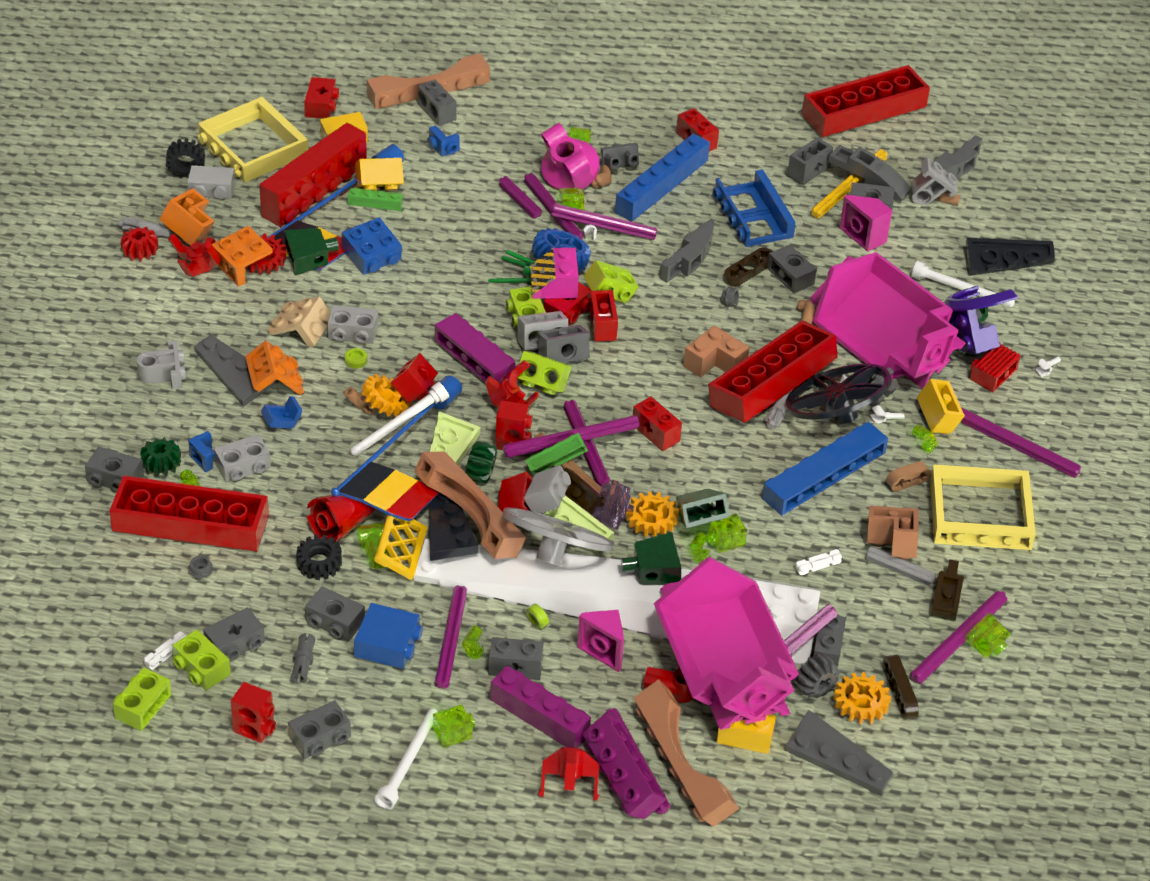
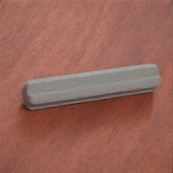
[866,546,936,586]

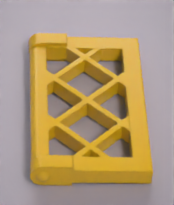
[374,514,427,580]

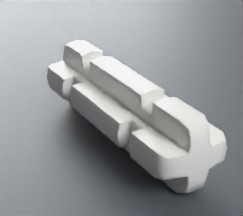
[795,549,842,575]
[143,631,186,670]

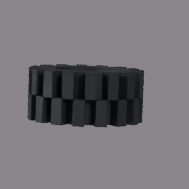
[166,138,205,178]
[296,534,342,580]

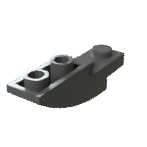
[921,135,982,179]
[828,145,911,202]
[660,219,714,283]

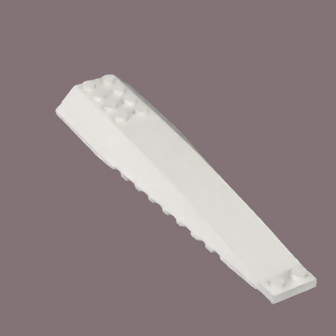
[414,539,820,666]

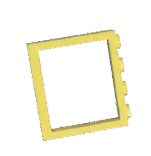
[197,97,309,183]
[930,464,1036,550]

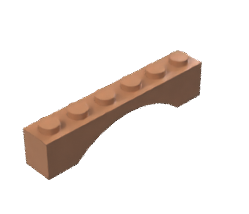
[367,53,490,109]
[414,451,526,559]
[634,680,740,827]

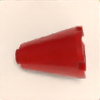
[307,495,375,542]

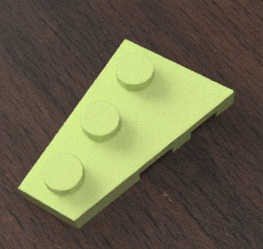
[430,412,481,465]
[542,496,614,553]

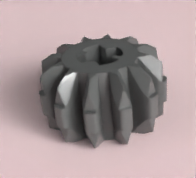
[795,653,840,698]

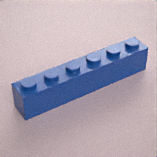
[615,133,710,222]
[762,422,888,516]

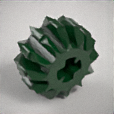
[140,437,181,477]
[465,441,497,483]

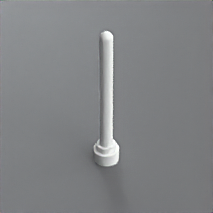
[911,261,1015,307]
[350,382,449,456]
[374,708,438,810]

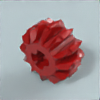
[120,226,159,262]

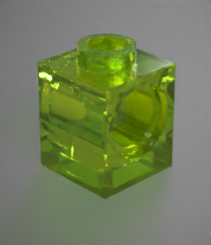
[707,513,747,553]
[964,612,1011,658]
[433,704,475,749]

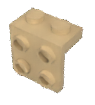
[268,296,331,347]

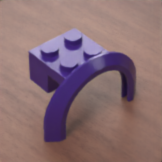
[944,286,1018,354]

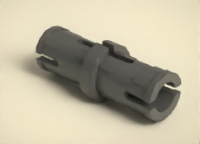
[290,633,316,683]

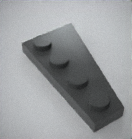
[194,335,277,407]
[785,710,893,796]

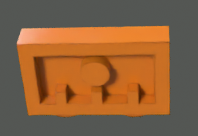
[212,226,273,287]
[245,340,304,395]

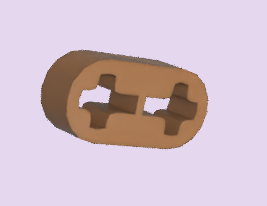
[886,461,931,492]

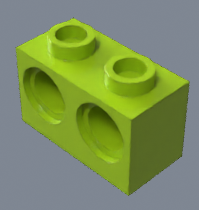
[584,260,639,303]
[506,286,546,333]
[517,351,572,395]
[172,629,231,691]
[113,667,172,731]

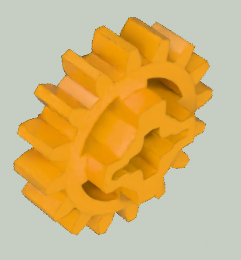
[361,374,411,417]
[626,491,679,537]
[833,672,891,724]

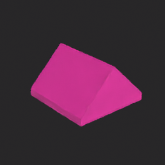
[577,609,624,673]

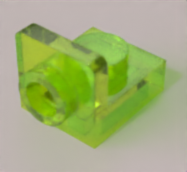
[559,188,584,210]

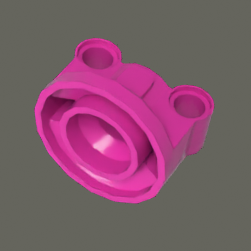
[541,122,600,192]

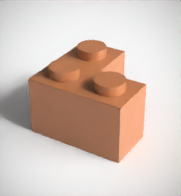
[683,325,750,377]
[867,506,919,559]

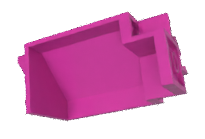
[810,252,966,389]
[653,556,799,730]

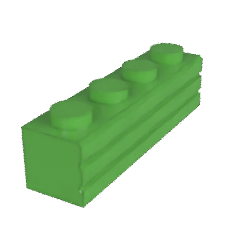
[348,188,403,212]
[526,433,588,476]

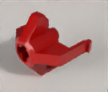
[168,234,221,277]
[485,360,538,409]
[538,747,600,800]

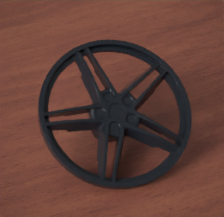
[786,364,892,424]

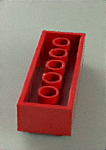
[801,65,930,137]
[259,122,367,228]
[708,320,838,423]
[109,475,269,552]

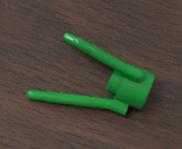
[488,250,535,284]

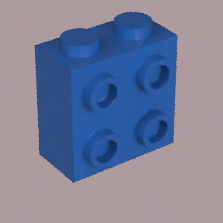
[341,217,402,275]
[354,603,423,669]

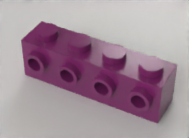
[435,313,516,383]
[490,666,591,748]
[583,713,667,819]

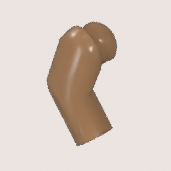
[591,165,612,189]
[937,190,961,206]
[797,299,815,324]
[344,387,376,414]

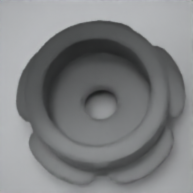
[721,286,739,308]
[188,555,213,579]

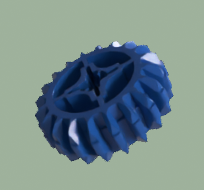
[531,228,591,273]

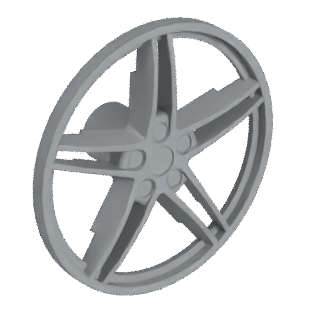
[502,508,614,565]

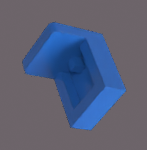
[427,125,460,157]
[261,396,302,428]

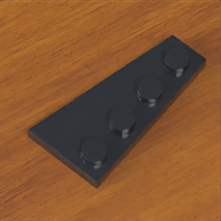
[966,238,1055,276]
[430,493,478,561]

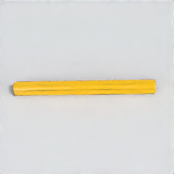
[811,149,888,219]

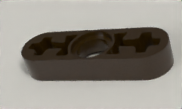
[724,247,773,287]
[883,654,919,720]

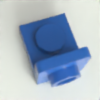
[188,431,214,473]

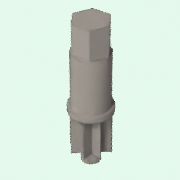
[119,217,172,238]
[765,390,792,429]

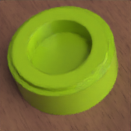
[344,348,368,369]
[526,603,549,629]

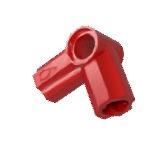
[643,666,694,703]

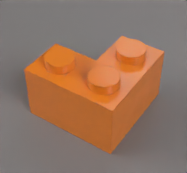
[159,188,215,245]

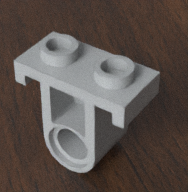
[911,157,958,205]
[136,341,186,389]

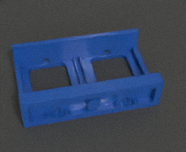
[713,169,796,247]

